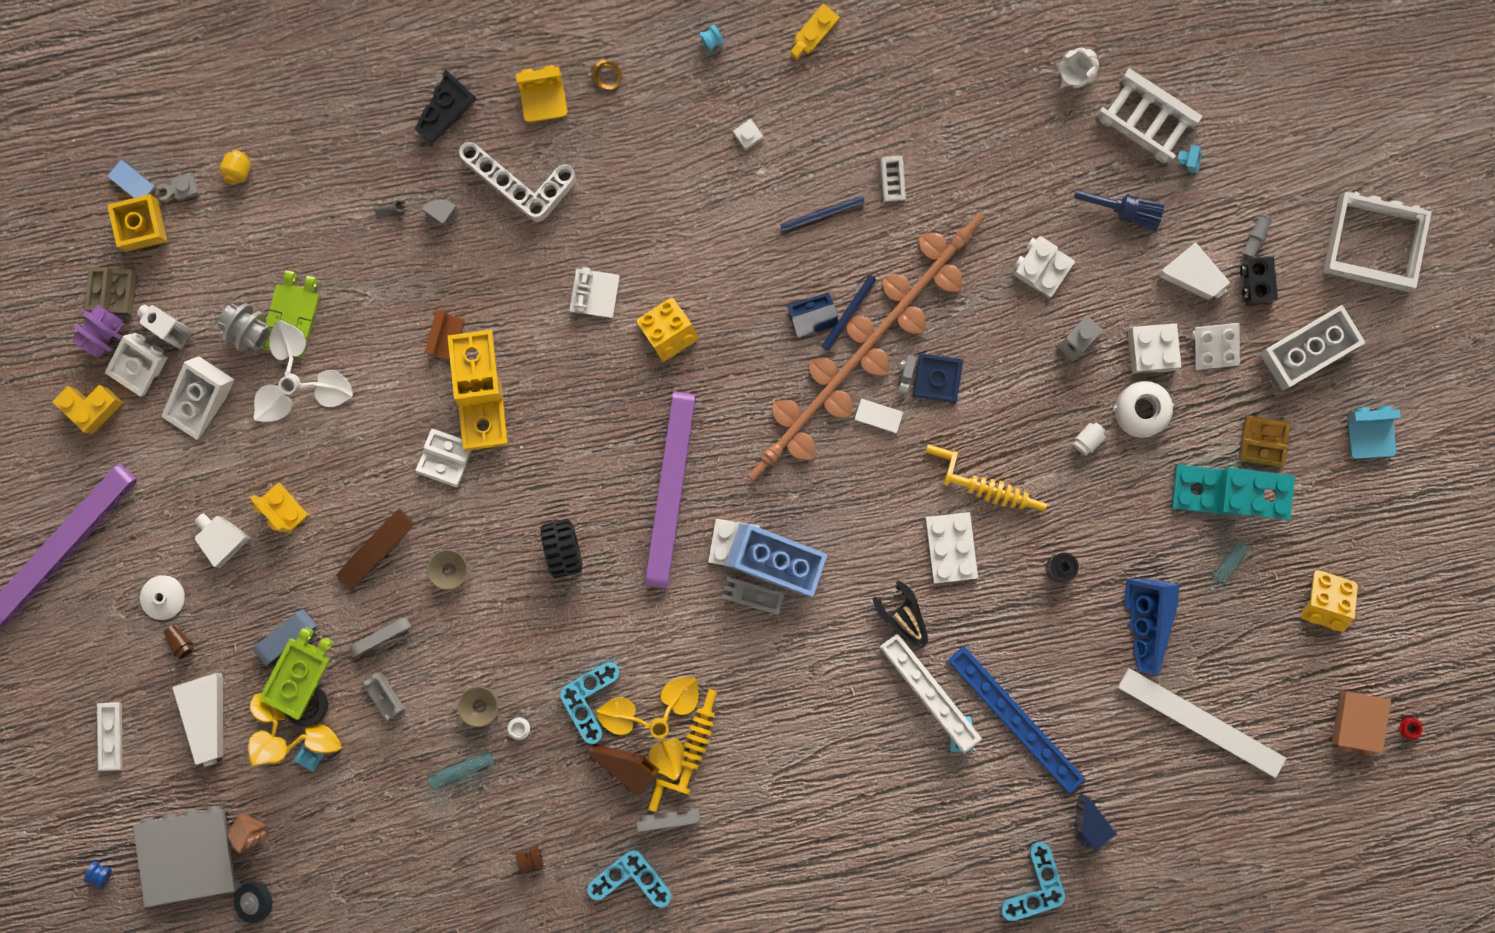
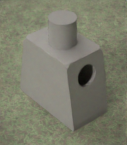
[1057,315,1103,362]

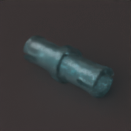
[1212,541,1250,585]

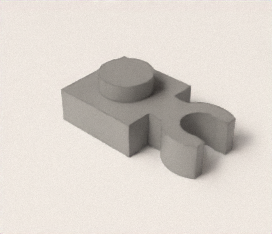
[157,172,199,202]
[898,355,917,396]

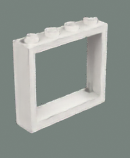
[1323,191,1432,292]

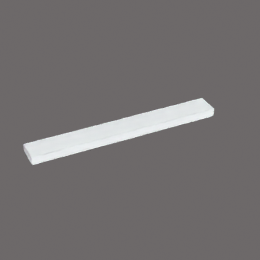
[1117,668,1287,778]

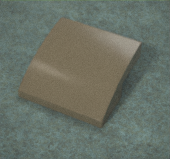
[84,267,137,314]

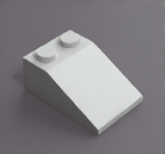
[161,356,235,440]

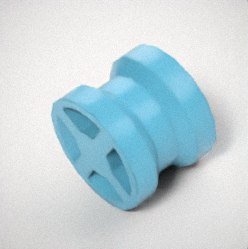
[699,24,725,52]

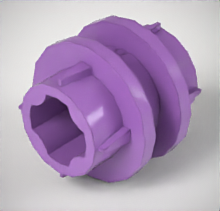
[72,305,124,358]

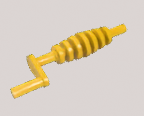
[925,444,1047,512]
[648,689,717,812]

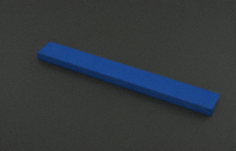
[947,646,1086,795]

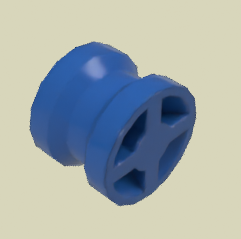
[84,861,112,889]

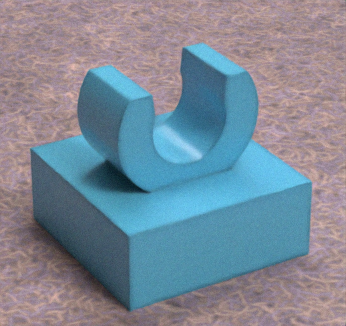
[1178,145,1203,174]
[293,741,325,772]

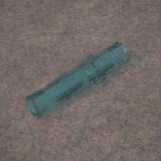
[427,750,495,789]

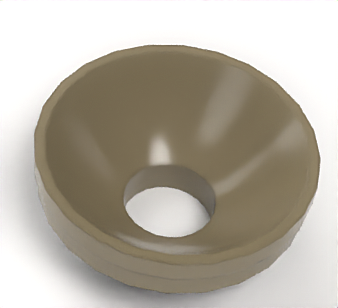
[427,549,468,590]
[457,686,499,727]

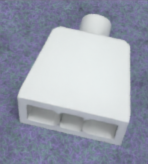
[137,305,193,350]
[194,513,251,568]

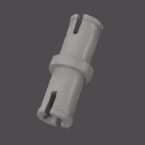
[1242,214,1273,258]

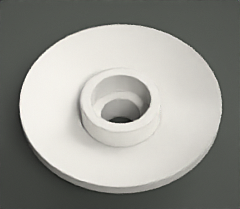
[140,576,185,620]

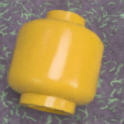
[219,150,251,185]

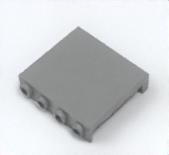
[133,805,240,907]

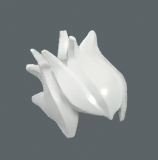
[1056,48,1099,88]

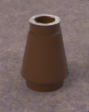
[163,625,194,659]

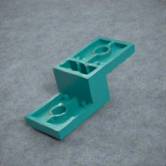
[1171,464,1295,521]

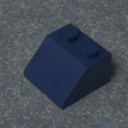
[1074,794,1117,851]

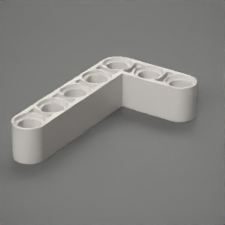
[459,142,576,222]

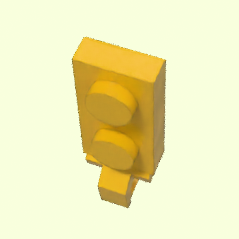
[790,4,840,60]

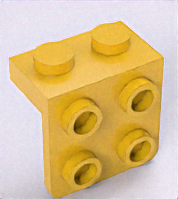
[515,65,568,123]
[637,298,700,362]
[1301,570,1358,632]

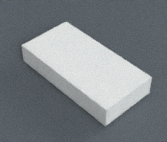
[855,399,903,434]

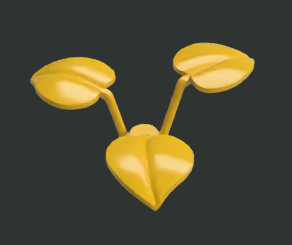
[596,677,699,780]
[248,693,342,766]

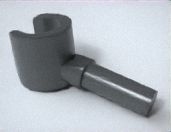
[375,199,405,215]

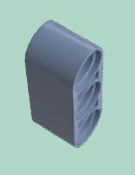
[252,609,317,667]

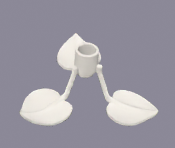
[254,320,353,422]

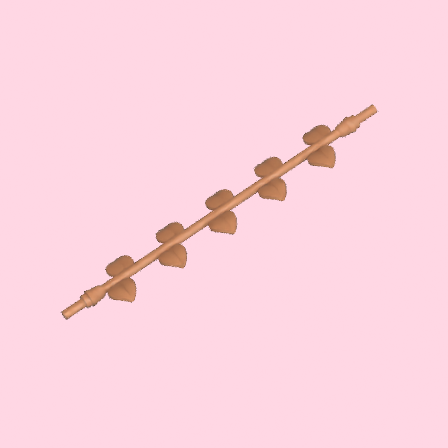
[748,213,985,481]

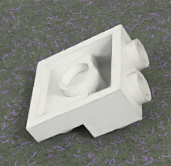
[1014,236,1075,298]
[105,333,168,397]
[708,519,760,566]

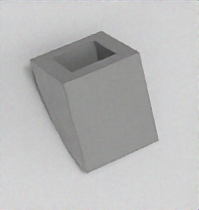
[422,199,459,228]

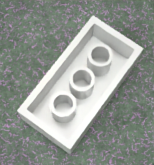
[1260,305,1366,391]

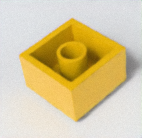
[107,194,168,252]

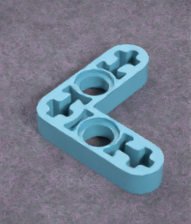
[560,662,620,744]
[1001,842,1065,921]
[587,850,671,907]

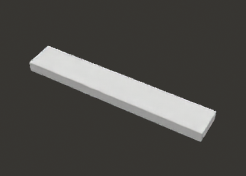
[880,633,982,754]

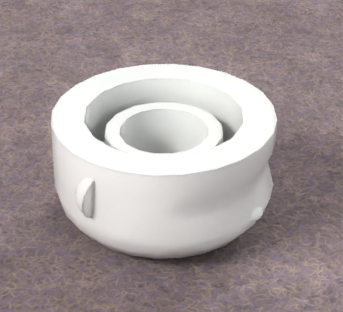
[1113,381,1175,438]

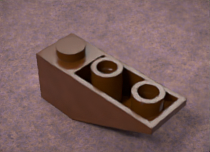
[586,744,660,796]

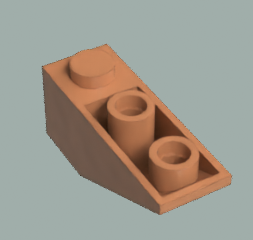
[227,813,267,853]

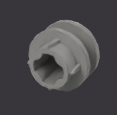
[217,303,271,351]

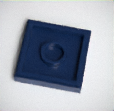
[913,353,963,404]

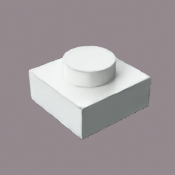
[733,119,763,151]

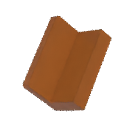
[425,310,465,361]

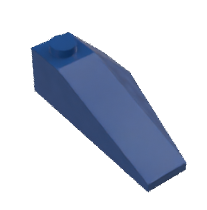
[1125,579,1179,675]

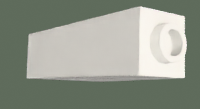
[172,673,223,767]

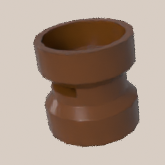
[516,846,544,875]

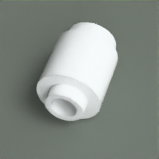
[1073,423,1106,456]

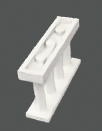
[1097,68,1202,164]

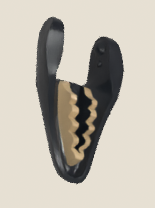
[872,580,928,647]

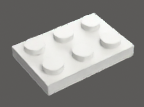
[925,512,978,584]

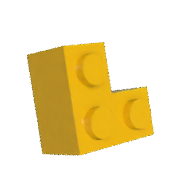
[52,385,123,435]

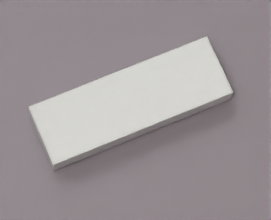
[97,702,123,771]

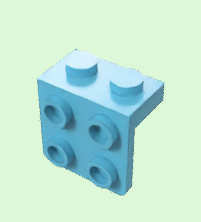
[1347,406,1400,459]

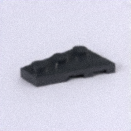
[414,69,477,145]

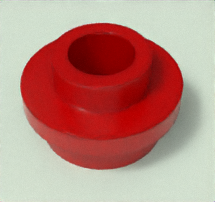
[1399,717,1423,740]

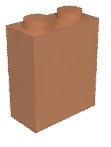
[1332,691,1391,756]

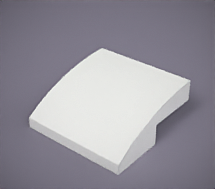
[416,429,471,488]

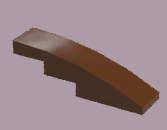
[336,509,415,591]

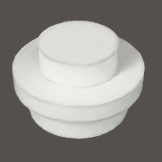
[508,717,530,740]

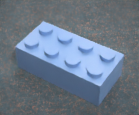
[725,523,828,597]

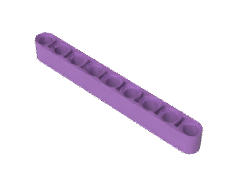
[645,391,696,589]
[0,464,138,627]

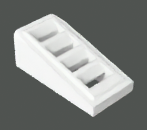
[879,156,906,202]

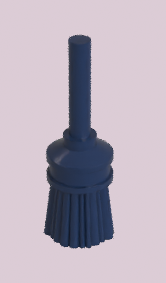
[1074,190,1165,232]

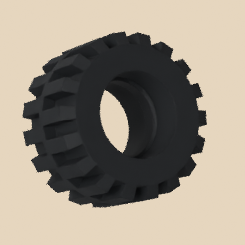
[540,518,583,579]

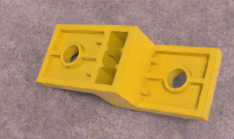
[447,330,508,451]

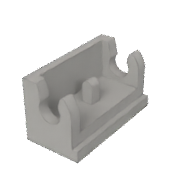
[361,672,405,722]

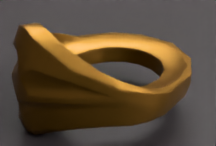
[592,60,623,90]

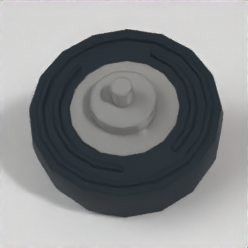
[234,881,273,923]

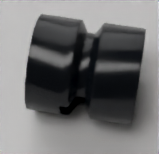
[1045,552,1079,582]

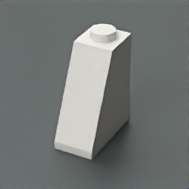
[1158,242,1230,300]

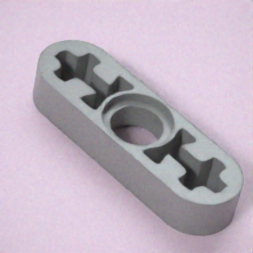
[349,617,411,657]

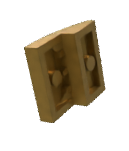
[1239,415,1291,468]

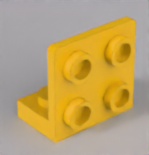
[250,482,309,533]

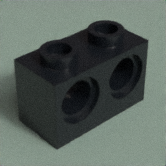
[1240,256,1278,306]

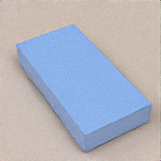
[107,160,156,198]

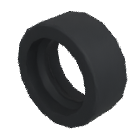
[284,686,328,726]

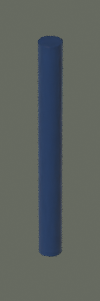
[780,196,865,233]
[821,275,877,351]

